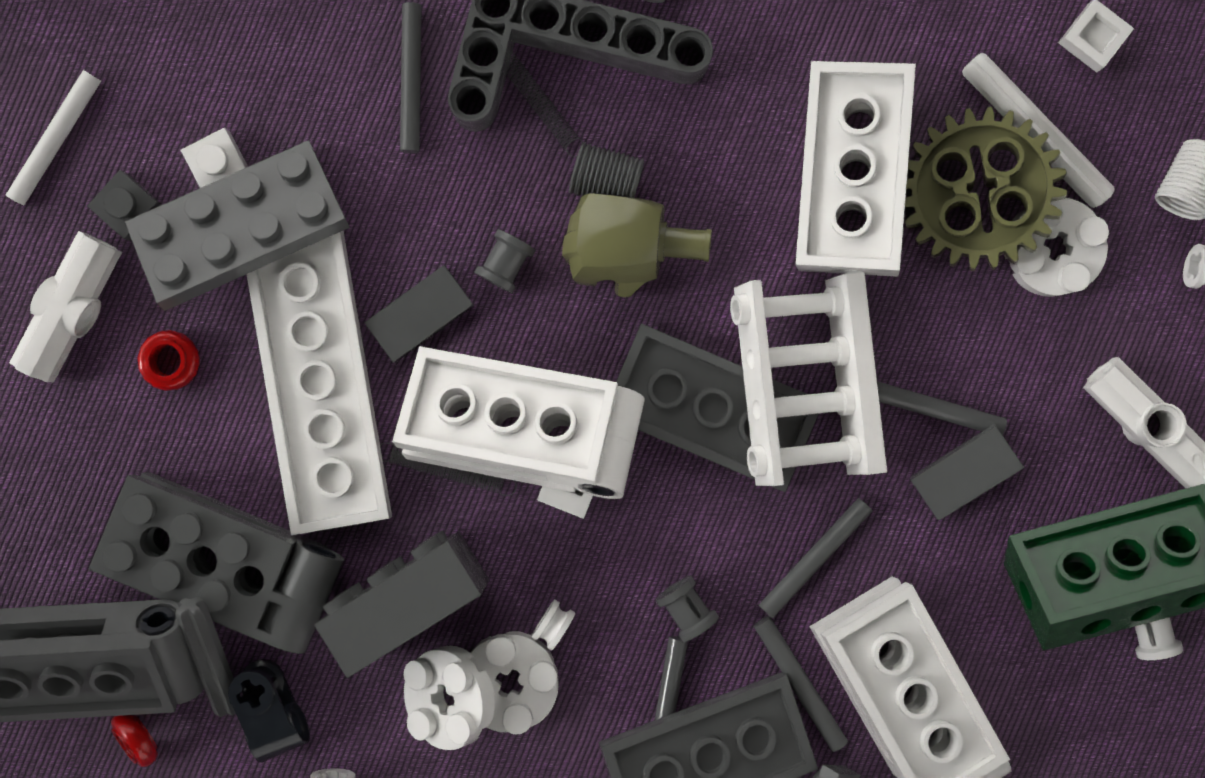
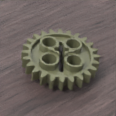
[905,107,1067,271]

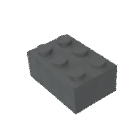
[314,530,490,678]

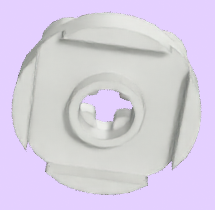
[1005,198,1109,297]
[469,631,559,734]
[403,646,495,750]

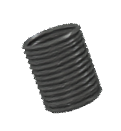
[569,142,644,198]

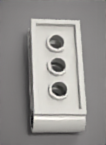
[392,346,645,499]
[809,576,1012,778]

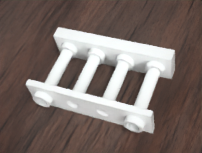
[730,272,887,486]

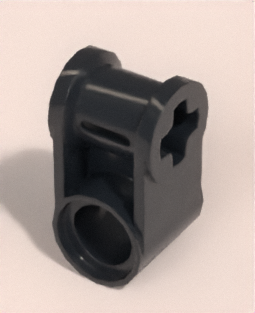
[228,659,310,763]

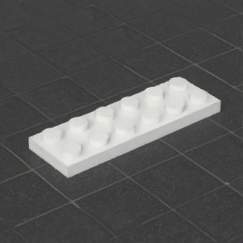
[247,231,392,535]

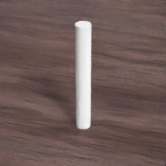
[6,70,101,205]

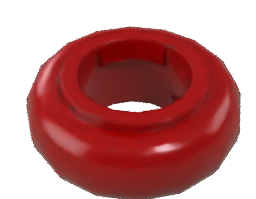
[137,330,200,391]
[111,715,158,767]

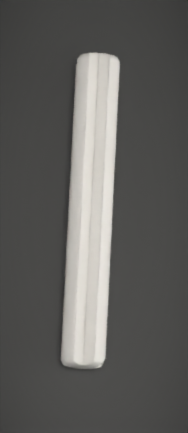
[962,53,1115,208]

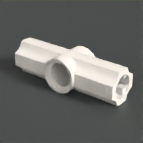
[9,231,122,382]
[1083,357,1205,488]

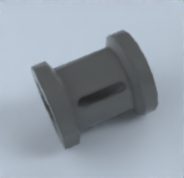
[474,229,536,294]
[655,575,719,642]

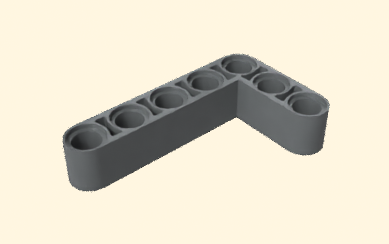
[448,0,713,132]

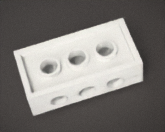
[796,61,916,277]

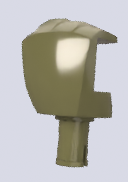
[562,193,712,297]

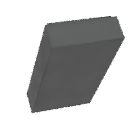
[364,265,474,363]
[910,424,1024,521]

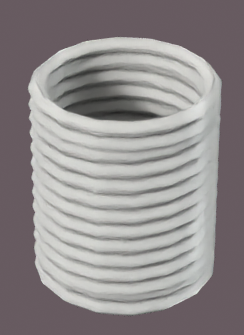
[1155,139,1205,220]

